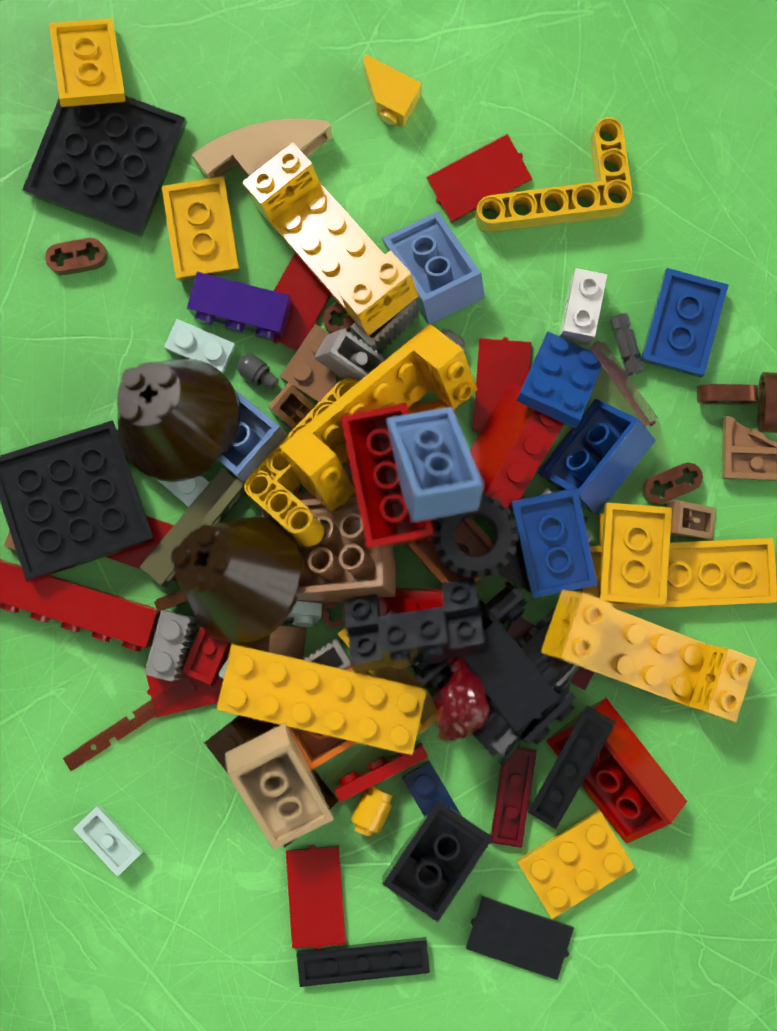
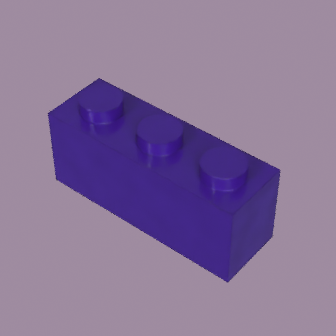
[187,272,293,341]

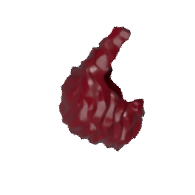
[433,657,489,742]

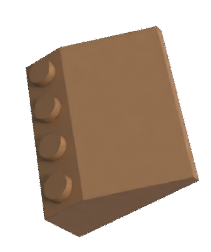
[262,494,396,603]

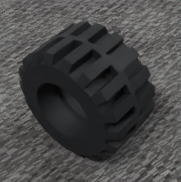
[432,493,518,578]

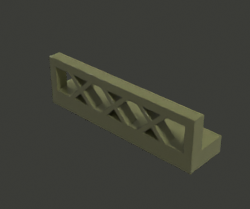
[140,468,246,588]

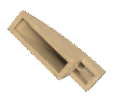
[192,118,332,179]

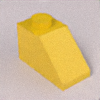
[363,54,422,128]

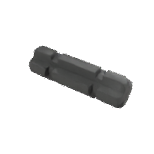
[611,313,644,376]

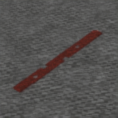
[63,677,195,771]

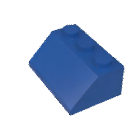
[538,399,656,515]

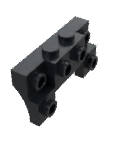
[344,578,487,673]
[411,581,528,689]

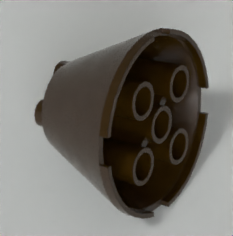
[117,359,240,482]
[171,517,303,644]

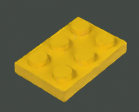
[49,18,126,107]
[162,176,240,281]
[598,503,672,606]
[517,809,635,919]

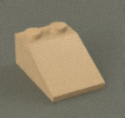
[225,723,334,850]

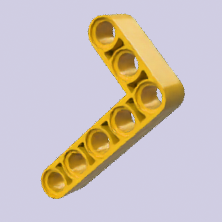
[475,117,632,233]
[244,377,359,547]

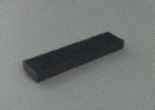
[528,705,616,829]
[297,937,430,987]

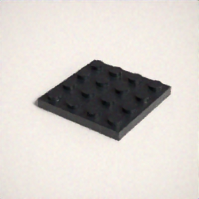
[22,96,187,237]
[0,420,154,582]

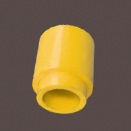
[350,786,393,837]

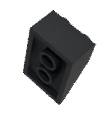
[382,799,493,922]

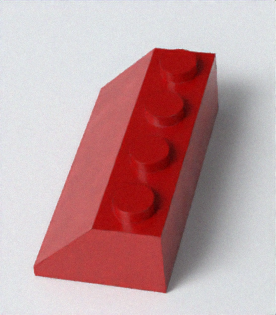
[470,382,564,515]
[340,403,434,549]
[546,698,688,844]

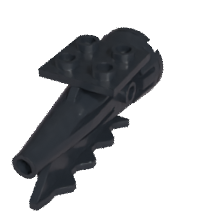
[472,605,581,766]

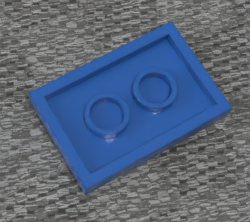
[641,268,729,378]
[516,331,605,429]
[512,488,597,598]

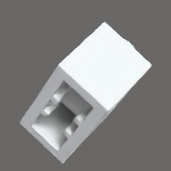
[559,268,607,344]

